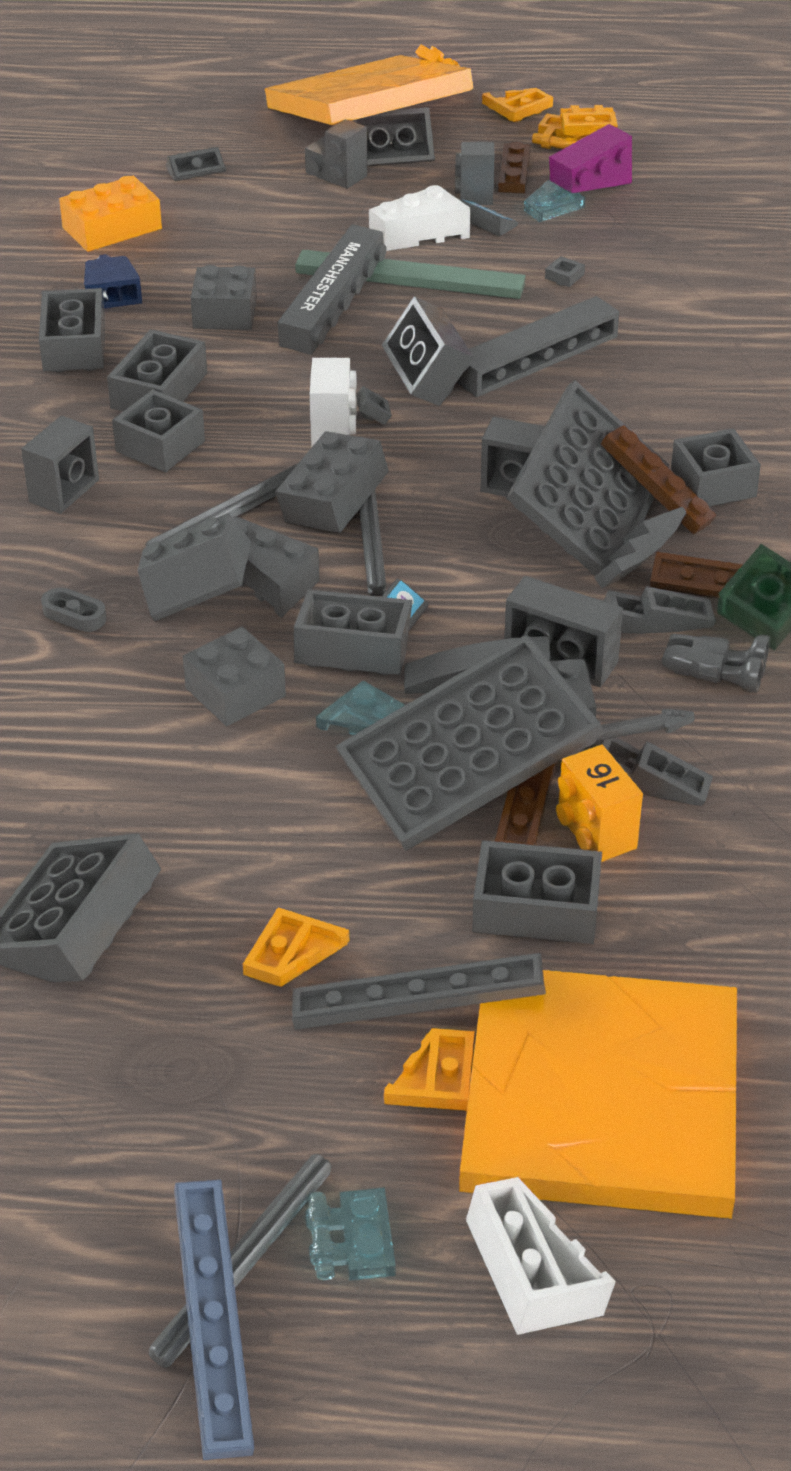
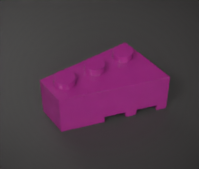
[549,124,632,193]

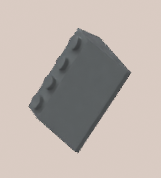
[0,833,161,983]

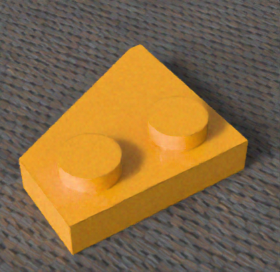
[482,88,553,122]
[242,907,350,987]
[384,1028,475,1111]

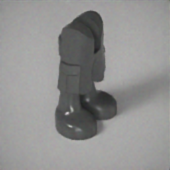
[661,634,770,693]

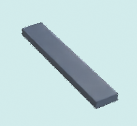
[174,1180,254,1460]

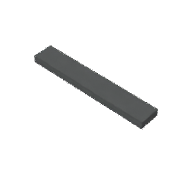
[292,953,546,1030]

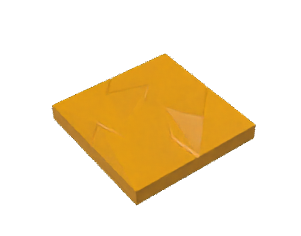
[265,55,473,125]
[459,970,737,1219]

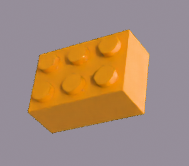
[59,175,162,252]

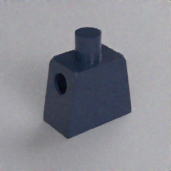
[84,254,142,309]

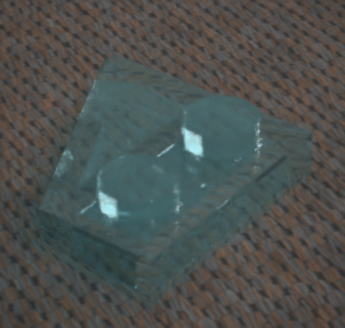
[524,179,585,222]
[316,681,405,735]

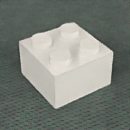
[310,358,357,447]

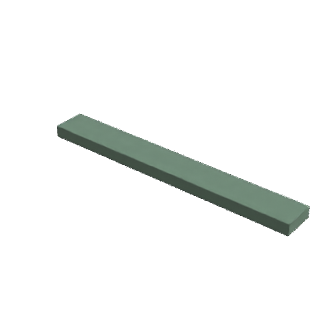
[295,249,526,299]

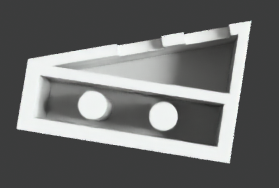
[369,185,470,251]
[466,1177,616,1335]

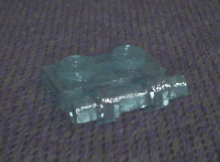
[305,1187,396,1281]

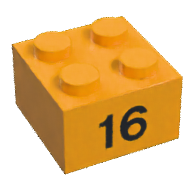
[556,744,643,862]

